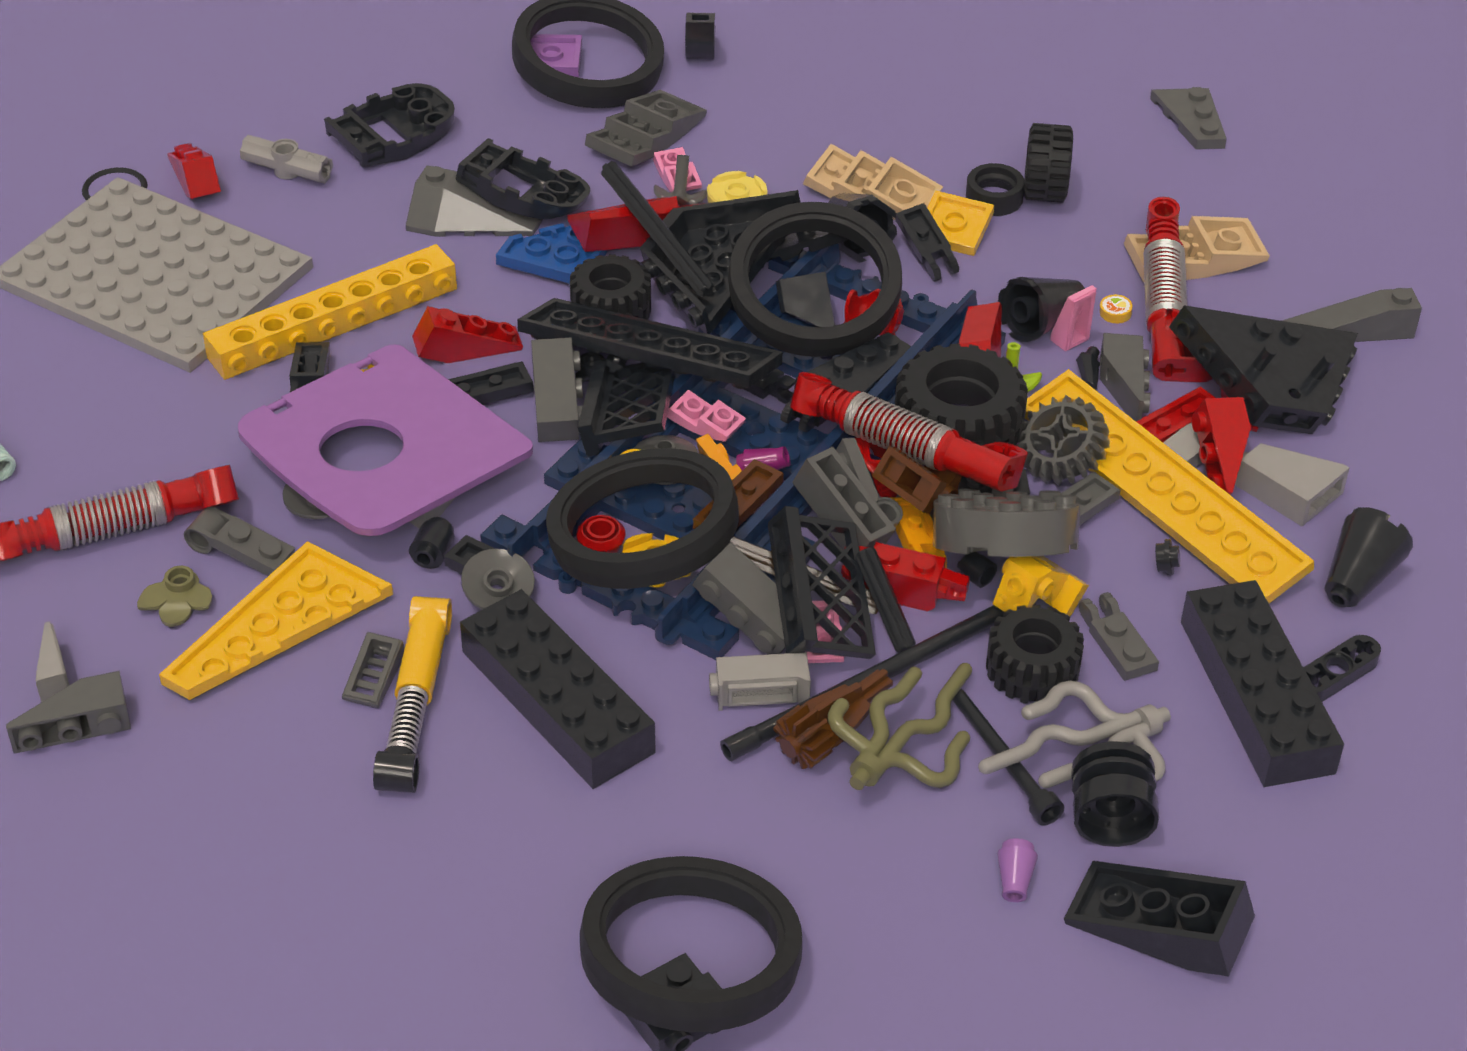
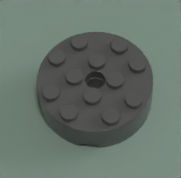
[933,489,1080,557]

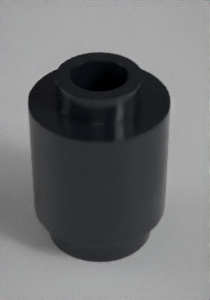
[409,517,454,569]

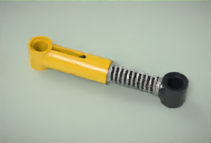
[373,596,452,793]

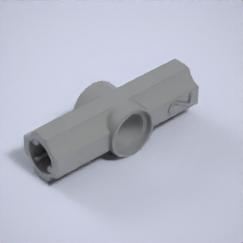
[240,135,333,184]

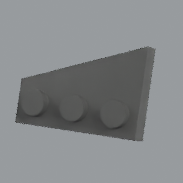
[1150,87,1227,149]

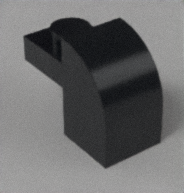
[685,12,716,59]

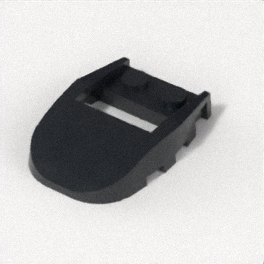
[324,83,455,167]
[455,138,590,219]

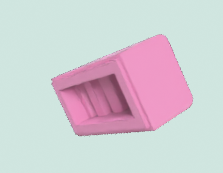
[1050,285,1097,351]

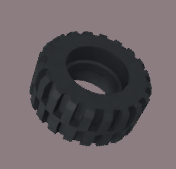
[895,344,1028,445]

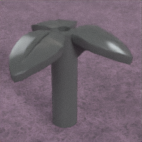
[653,155,707,206]

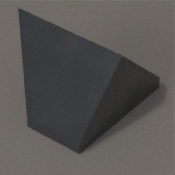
[776,272,835,327]

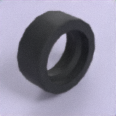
[966,163,1025,216]

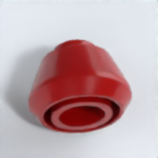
[576,515,626,553]

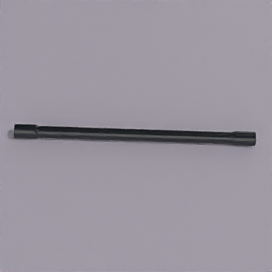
[720,602,1036,761]

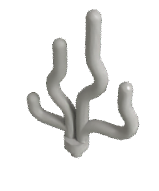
[978,680,1171,788]

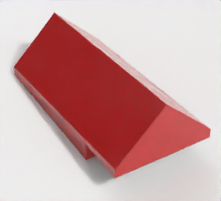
[567,196,706,252]

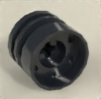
[1071,741,1159,847]

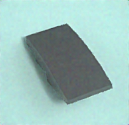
[585,90,707,167]

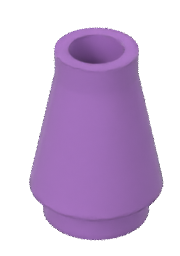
[997,838,1038,902]

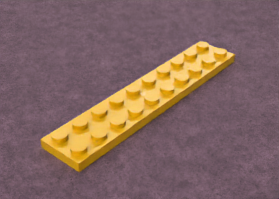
[1025,369,1314,603]

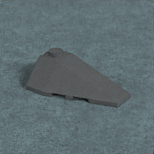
[406,165,543,237]
[1282,288,1422,342]

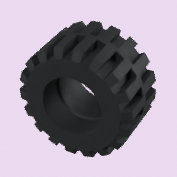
[1024,123,1073,203]
[570,254,651,320]
[986,605,1084,704]

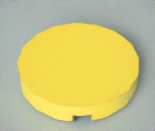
[707,171,768,203]

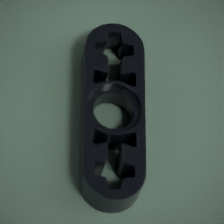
[1303,635,1381,702]

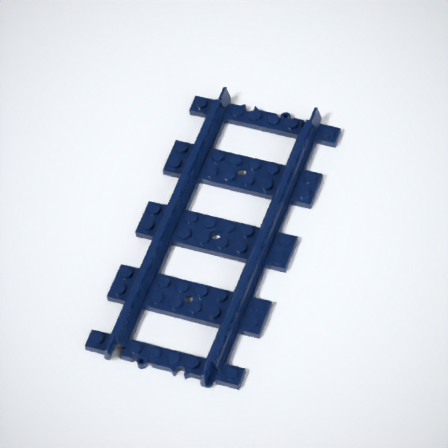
[480,244,1006,660]

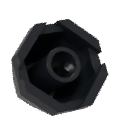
[828,193,897,263]

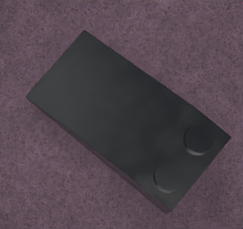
[1064,861,1255,977]

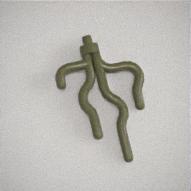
[828,663,972,790]

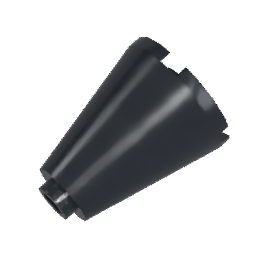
[998,277,1085,342]
[1324,507,1413,607]

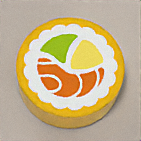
[1099,294,1132,324]

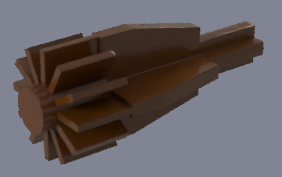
[773,669,893,769]

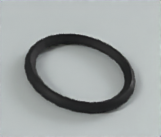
[82,167,148,200]

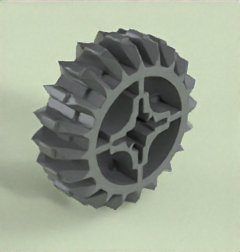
[1016,395,1110,486]

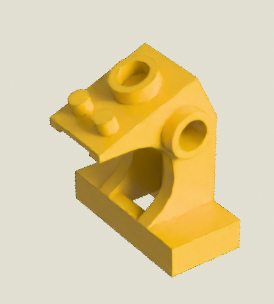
[992,556,1089,616]

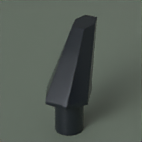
[1076,346,1100,390]

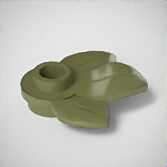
[137,565,212,627]

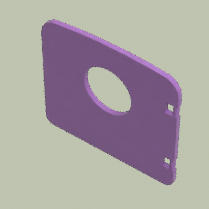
[238,344,533,536]

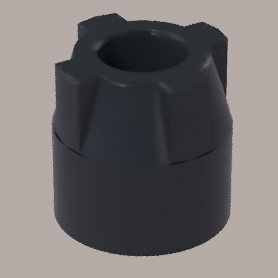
[957,552,997,588]

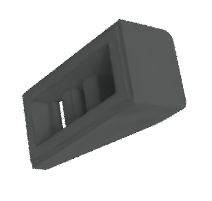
[342,632,404,708]

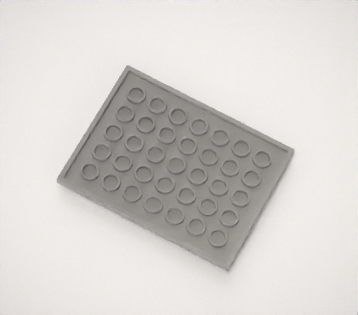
[0,177,313,373]

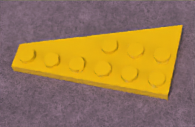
[159,541,393,700]

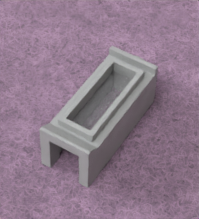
[709,652,811,711]

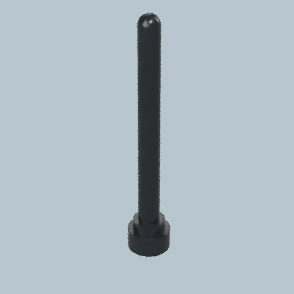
[953,689,1065,826]

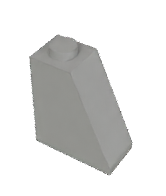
[1235,443,1350,526]

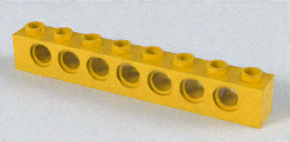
[203,244,457,380]

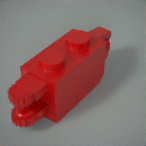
[841,542,970,611]

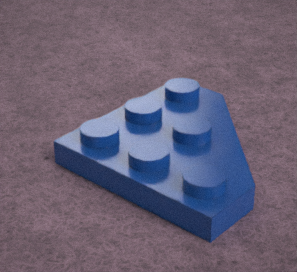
[496,223,609,284]

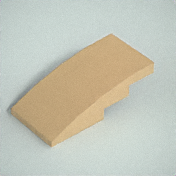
[803,144,943,220]
[1124,216,1270,282]

